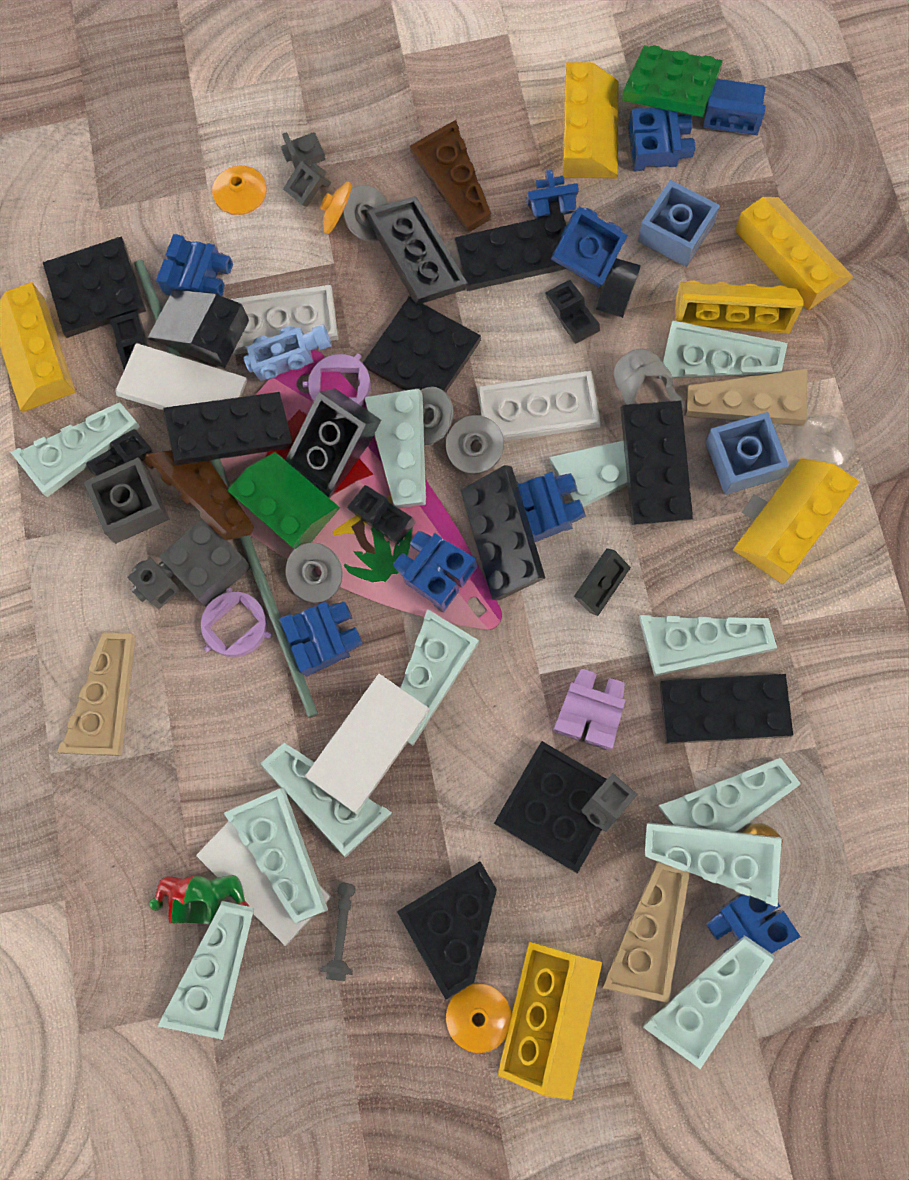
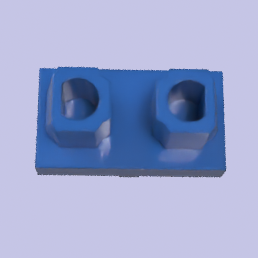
[526,169,579,219]

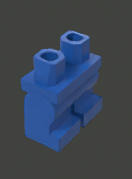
[628,108,696,172]
[156,234,233,296]
[517,472,586,542]
[393,531,477,612]
[280,601,363,677]
[706,893,801,954]

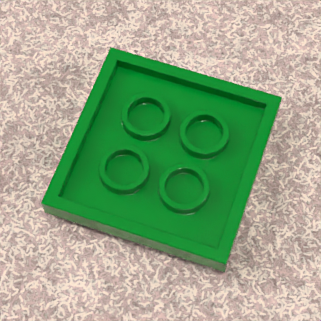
[622,45,723,117]

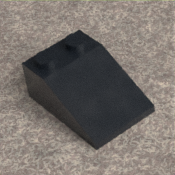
[148,289,249,368]
[285,388,381,498]

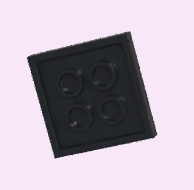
[42,236,146,338]
[363,296,481,392]
[494,741,607,874]

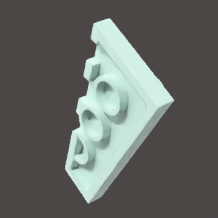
[659,320,788,379]
[549,441,628,507]
[401,609,479,746]
[260,743,392,858]
[224,788,328,923]

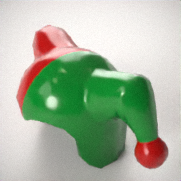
[149,875,249,924]

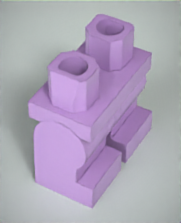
[553,669,626,751]

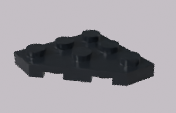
[397,861,497,1000]

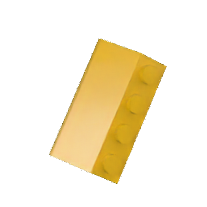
[562,62,619,179]
[735,197,853,311]
[675,280,804,334]
[0,282,76,412]
[733,458,860,585]
[497,942,602,1100]

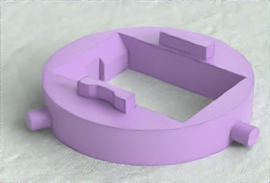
[303,353,371,406]
[201,588,272,657]

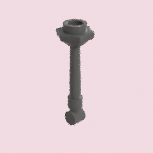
[320,882,355,981]

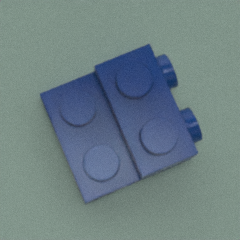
[551,206,628,287]

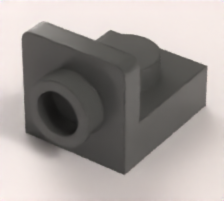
[281,132,326,169]
[283,161,331,207]
[581,773,638,832]

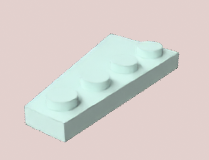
[365,389,426,508]
[10,402,140,497]
[639,615,777,677]
[658,758,801,832]
[645,822,782,907]
[158,901,254,1040]
[643,935,774,1069]

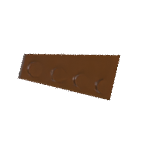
[410,120,491,233]
[144,450,254,541]

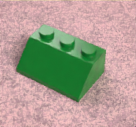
[227,452,340,549]

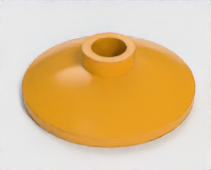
[212,165,267,215]
[320,181,352,235]
[446,983,512,1053]

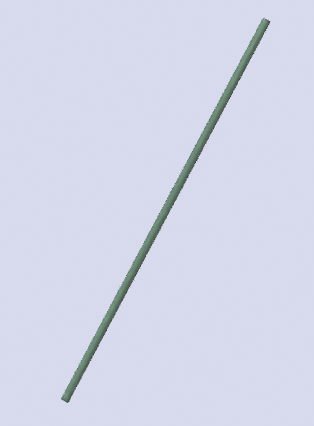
[134,260,318,718]

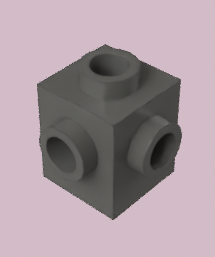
[127,557,181,610]

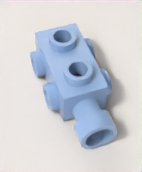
[244,324,332,381]

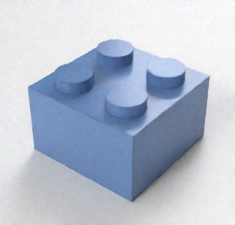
[638,180,720,267]
[705,412,789,495]

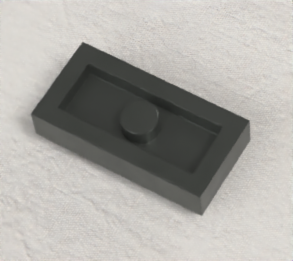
[574,548,631,616]

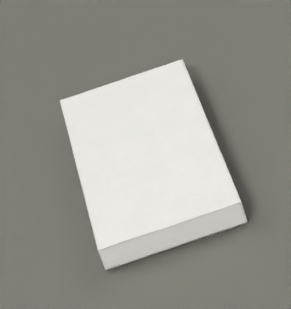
[230,285,339,355]
[116,343,247,410]
[477,371,601,441]
[305,674,430,814]
[196,821,331,946]

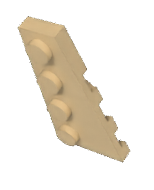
[686,368,808,426]
[57,632,136,756]
[602,862,690,1003]

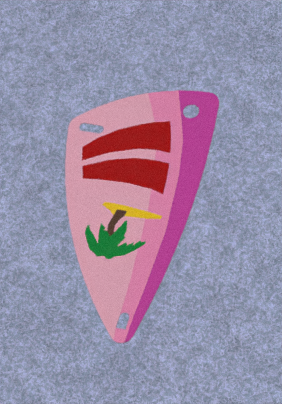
[220,350,502,630]

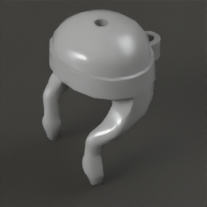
[614,349,685,409]

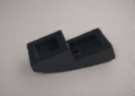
[596,258,641,318]
[545,280,600,344]
[110,311,149,370]
[87,429,152,477]
[347,485,416,545]

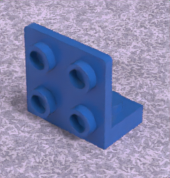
[703,79,766,136]

